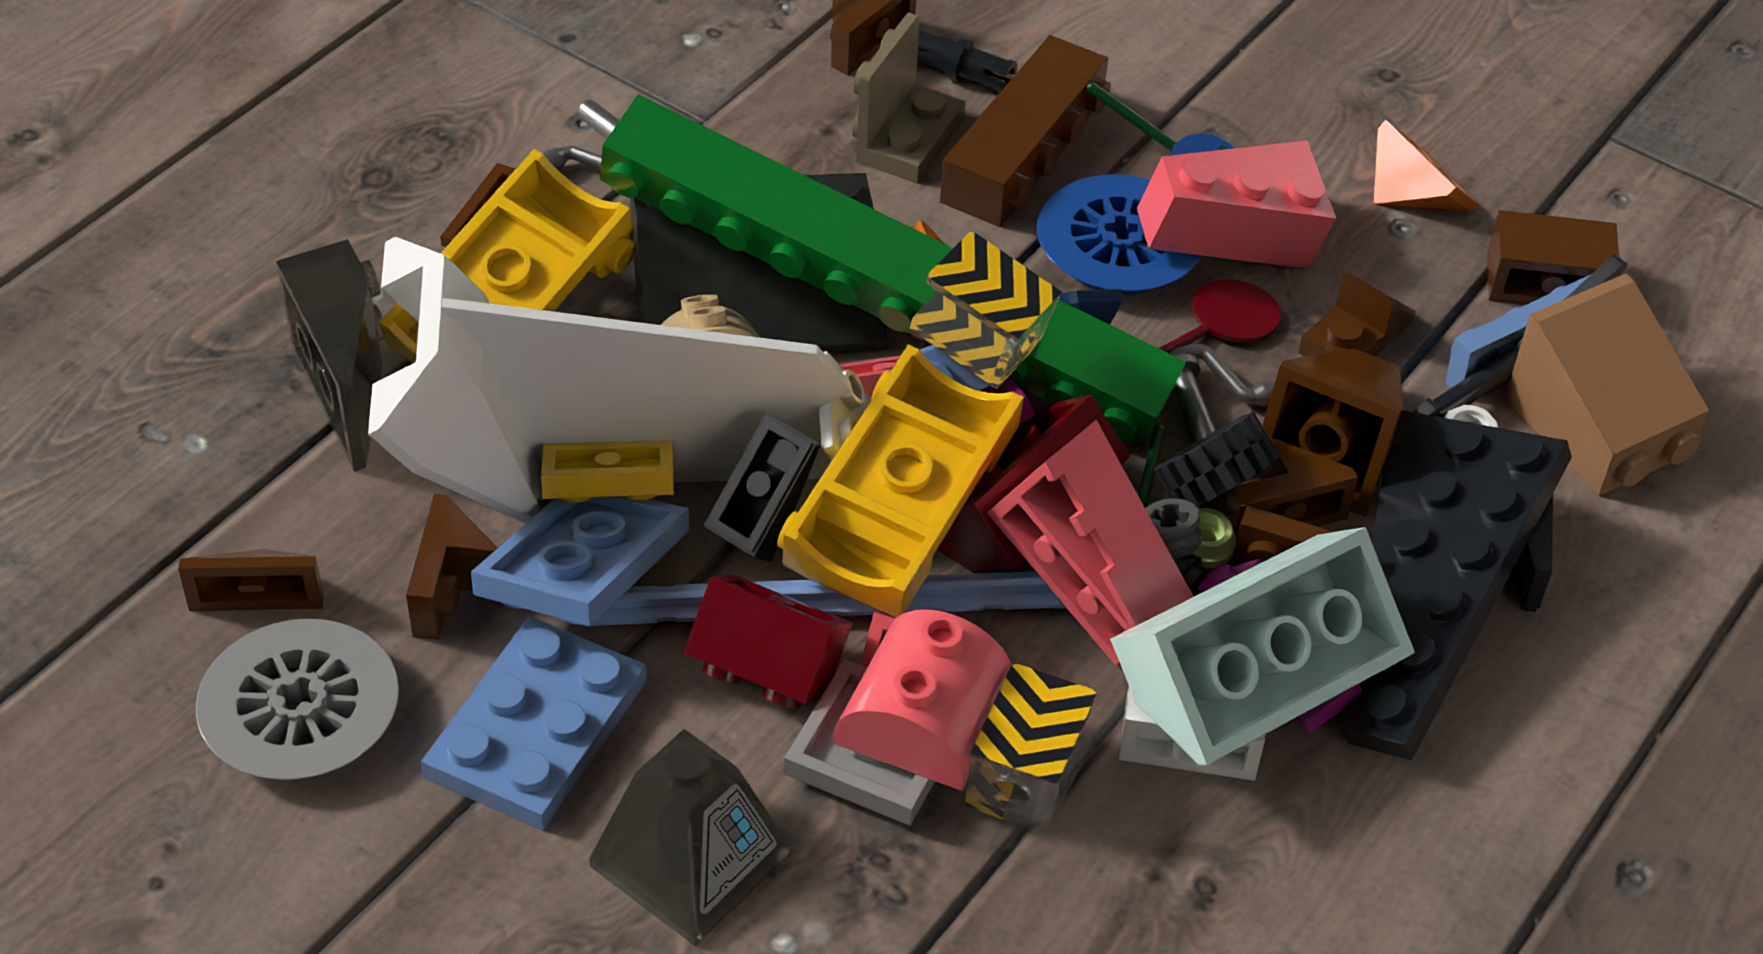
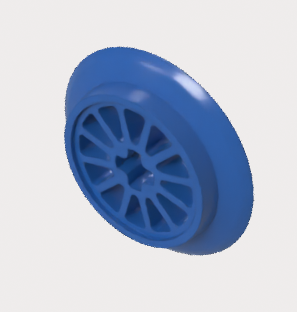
[1037,174,1202,295]

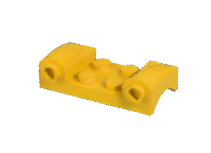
[379,149,636,363]
[777,344,1024,618]

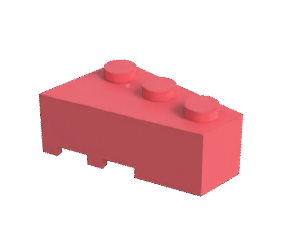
[1137,140,1336,269]
[987,420,1194,666]

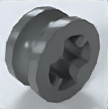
[1145,498,1202,559]

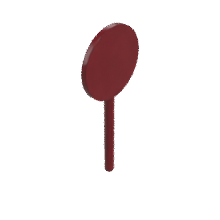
[1158,279,1281,354]

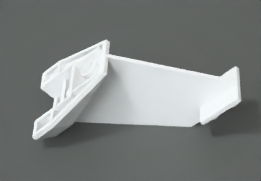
[368,237,871,523]

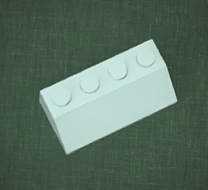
[1110,527,1415,766]

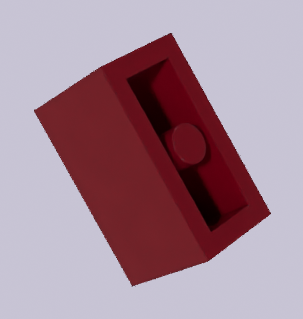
[684,574,853,709]

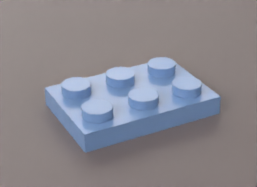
[471,496,689,627]
[421,616,647,831]

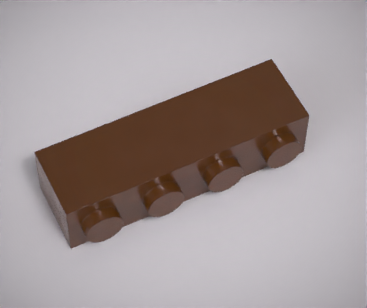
[940,35,1111,227]

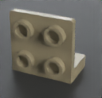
[852,13,966,183]

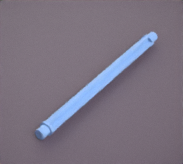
[592,571,1066,627]

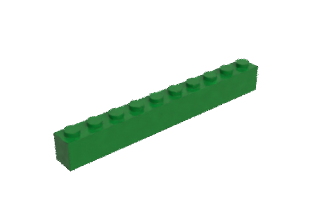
[600,94,1186,449]

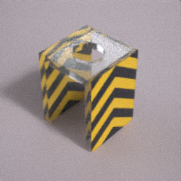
[910,232,1062,389]
[965,664,1096,836]

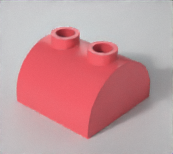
[833,609,1012,791]

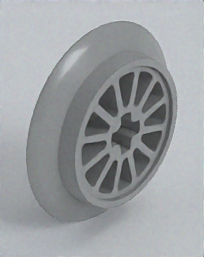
[196,619,399,780]

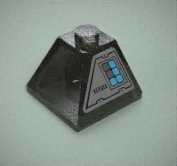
[589,729,791,946]

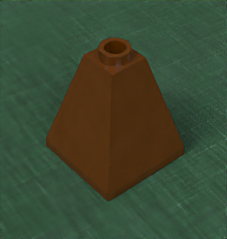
[1257,348,1403,517]

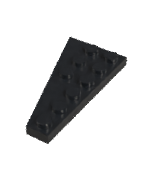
[1344,410,1572,761]

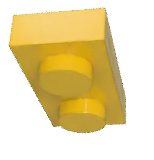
[541,440,674,502]

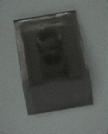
[276,239,385,472]

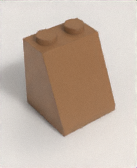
[1504,273,1709,496]

